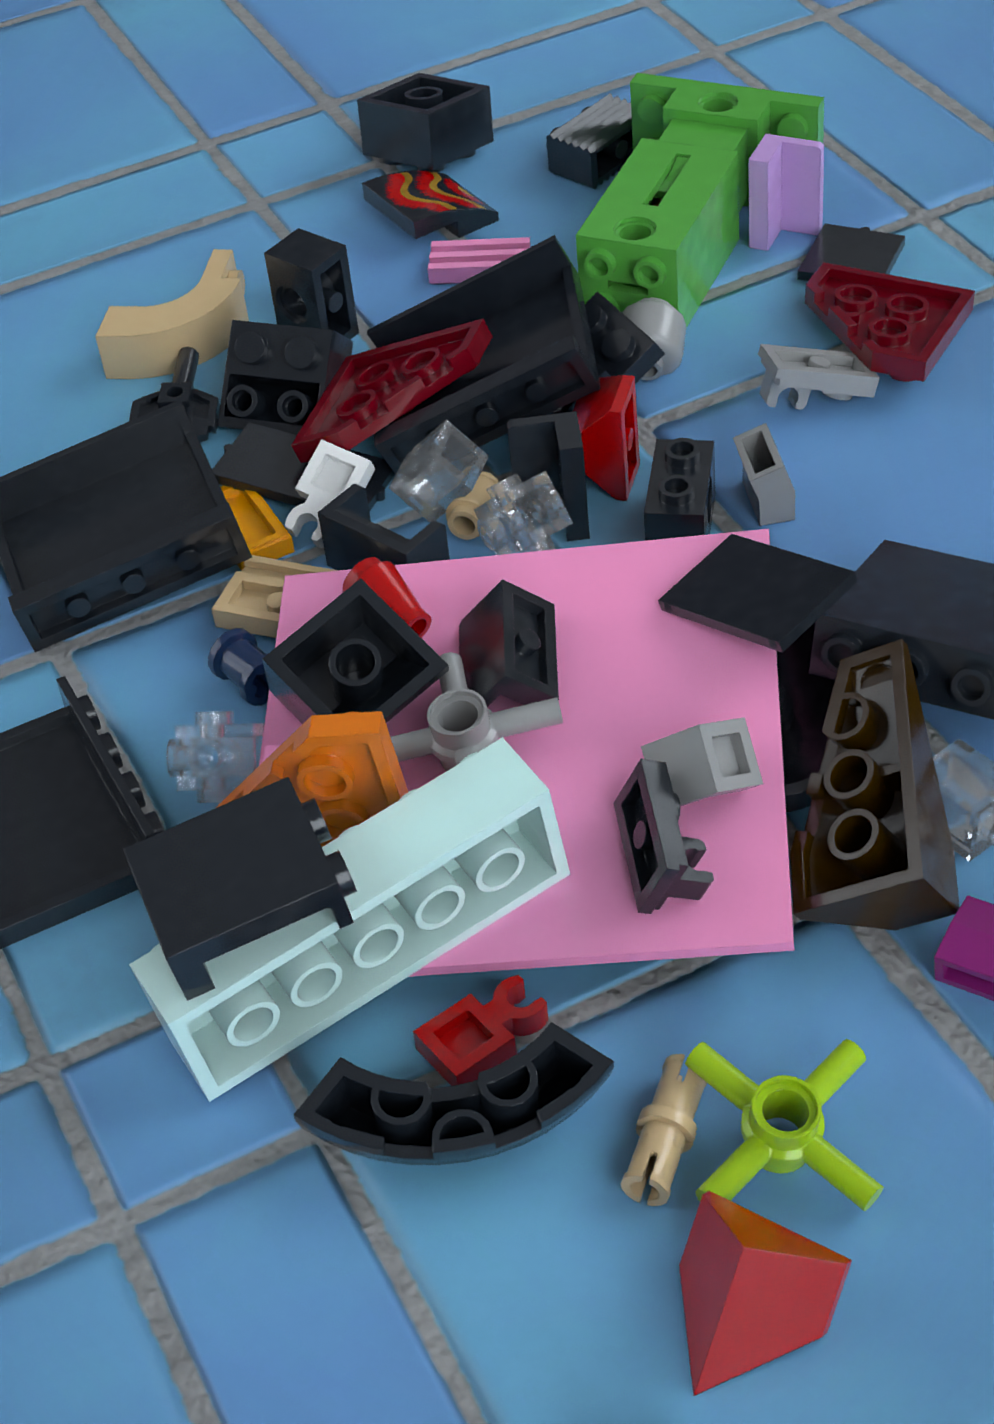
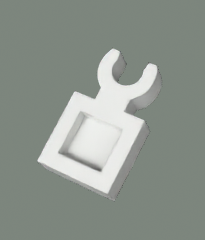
[285,439,375,549]

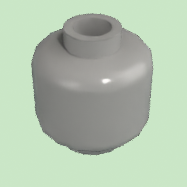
[622,297,686,380]

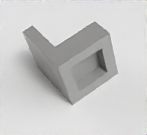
[641,717,763,807]

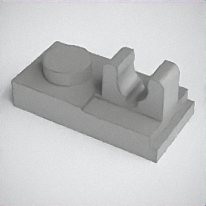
[758,344,880,409]

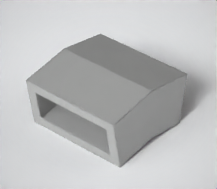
[733,423,795,526]

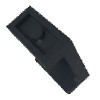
[123,777,357,1001]

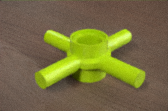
[685,1039,884,1211]

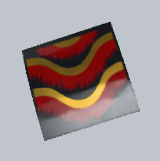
[362,170,499,239]

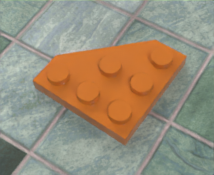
[216,711,408,847]

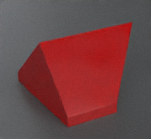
[572,375,640,501]
[679,1191,852,1396]

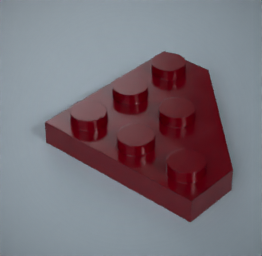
[804,262,975,382]
[291,318,493,463]

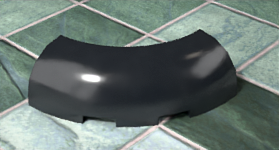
[293,1022,614,1165]

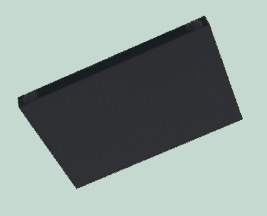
[658,534,858,653]

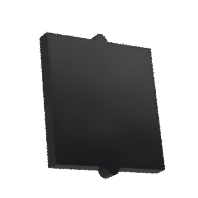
[798,223,905,281]

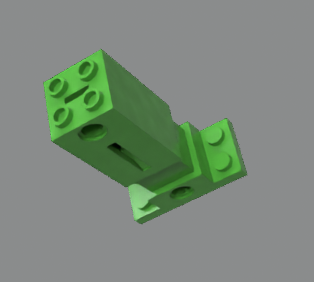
[576,73,824,328]

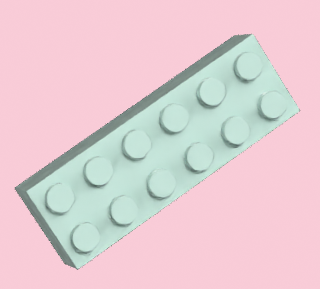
[129,737,570,1102]

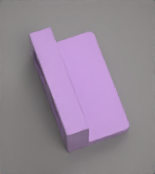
[749,134,824,251]

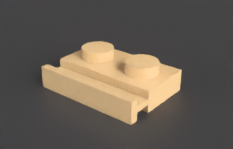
[211,555,339,638]

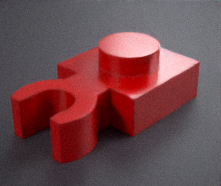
[413,975,549,1086]

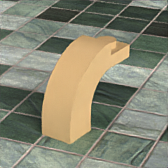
[95,249,249,379]

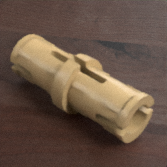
[621,1054,707,1206]

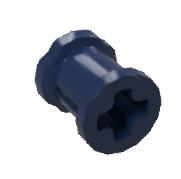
[208,628,269,706]

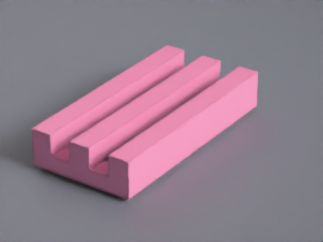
[428,237,531,284]

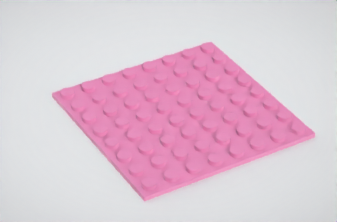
[259,529,794,977]

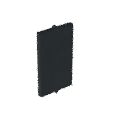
[212,422,395,512]

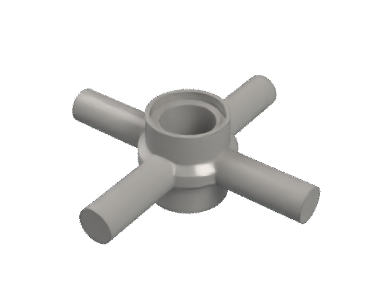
[391,652,564,771]

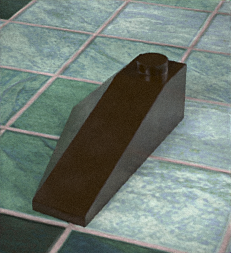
[790,639,960,931]

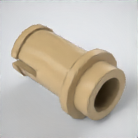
[446,471,502,540]

